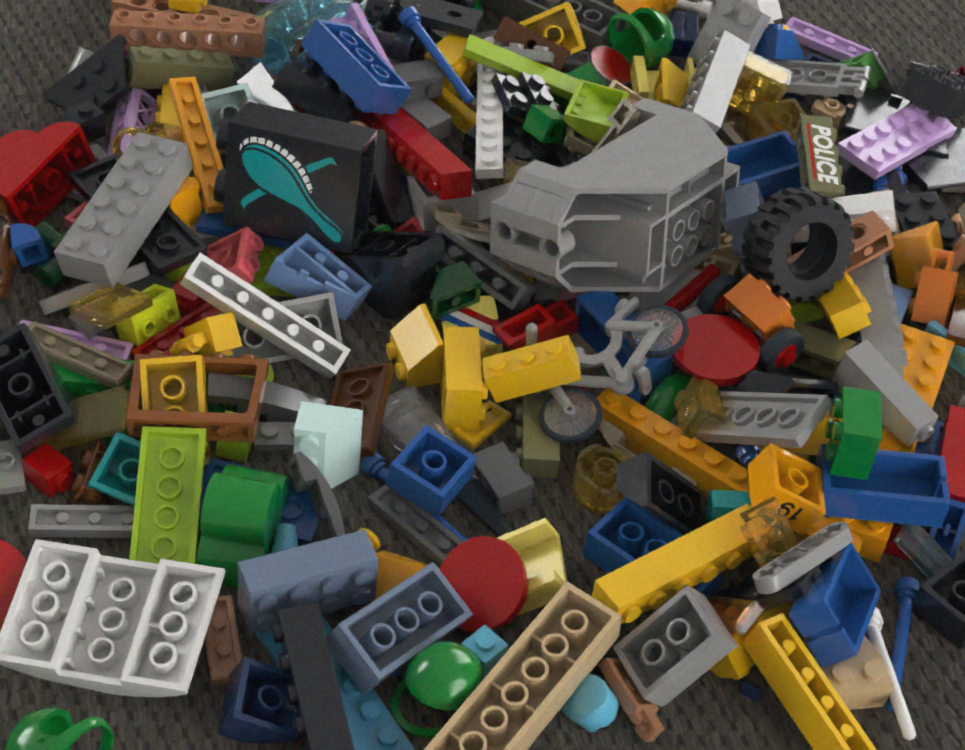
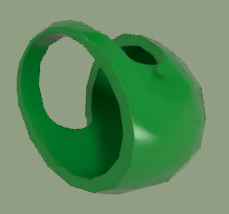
[607,8,675,70]
[391,641,483,739]
[5,707,114,750]

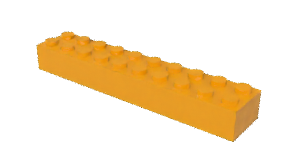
[828,324,955,563]

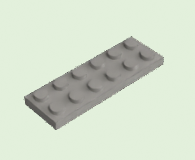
[670,390,833,448]

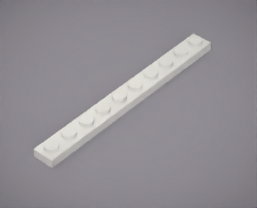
[475,37,503,179]

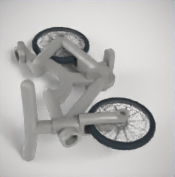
[526,296,689,443]

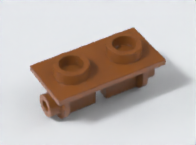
[70,441,106,505]

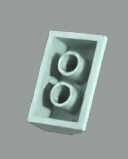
[293,401,363,488]

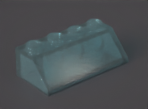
[253,0,354,51]

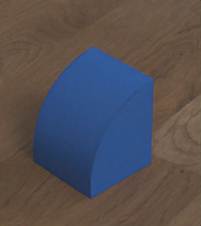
[10,223,50,268]

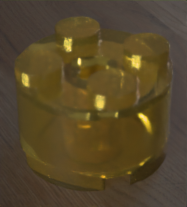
[571,444,633,516]

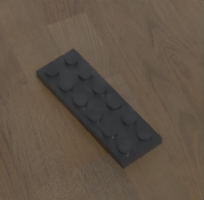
[68,154,208,277]

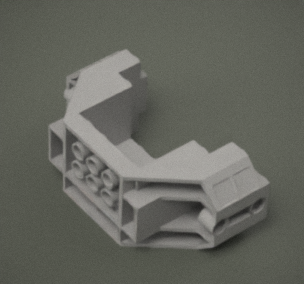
[489,98,740,292]

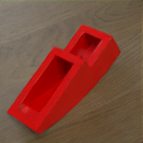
[492,300,579,349]

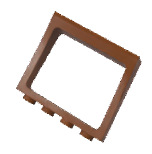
[126,350,269,442]

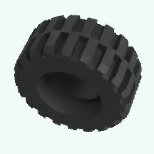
[742,187,855,302]

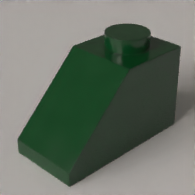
[429,261,482,320]

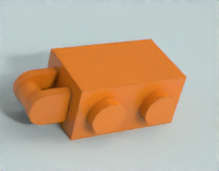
[908,248,959,327]

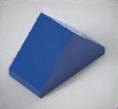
[922,498,965,563]

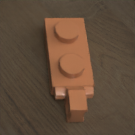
[597,658,665,742]

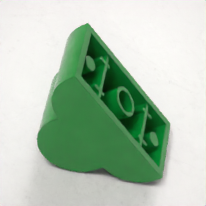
[196,464,292,588]

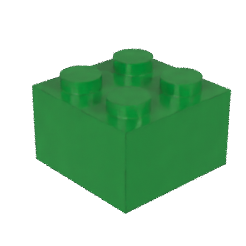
[825,386,882,480]

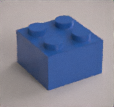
[386,425,477,518]

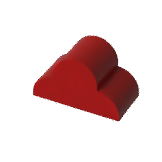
[0,121,96,227]

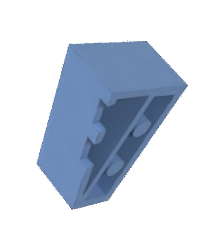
[264,233,372,320]

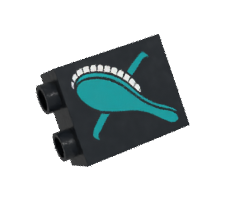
[213,101,378,254]

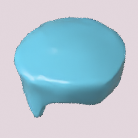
[251,38,290,76]
[560,674,619,732]

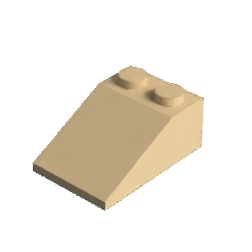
[795,630,893,710]

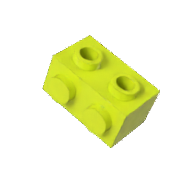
[111,284,181,346]

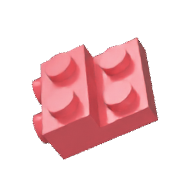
[207,226,264,284]

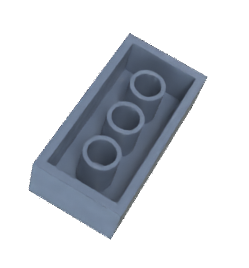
[238,530,379,633]
[327,562,473,695]

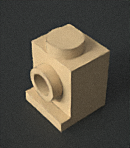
[811,97,854,133]

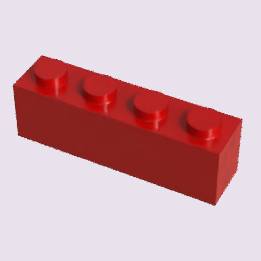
[937,405,965,503]

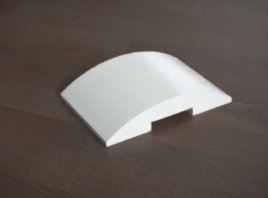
[0,539,226,697]

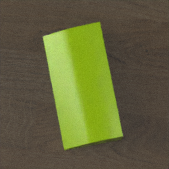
[563,79,629,143]

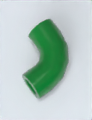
[646,372,705,422]

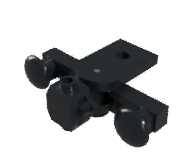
[364,0,484,63]

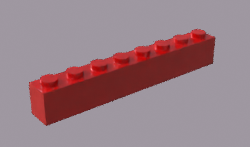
[358,108,472,201]

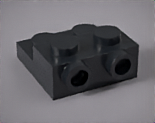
[491,72,559,119]

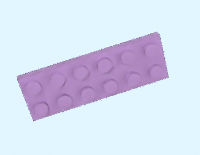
[836,103,957,180]

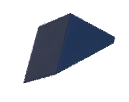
[740,679,766,702]

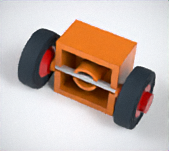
[696,273,805,373]

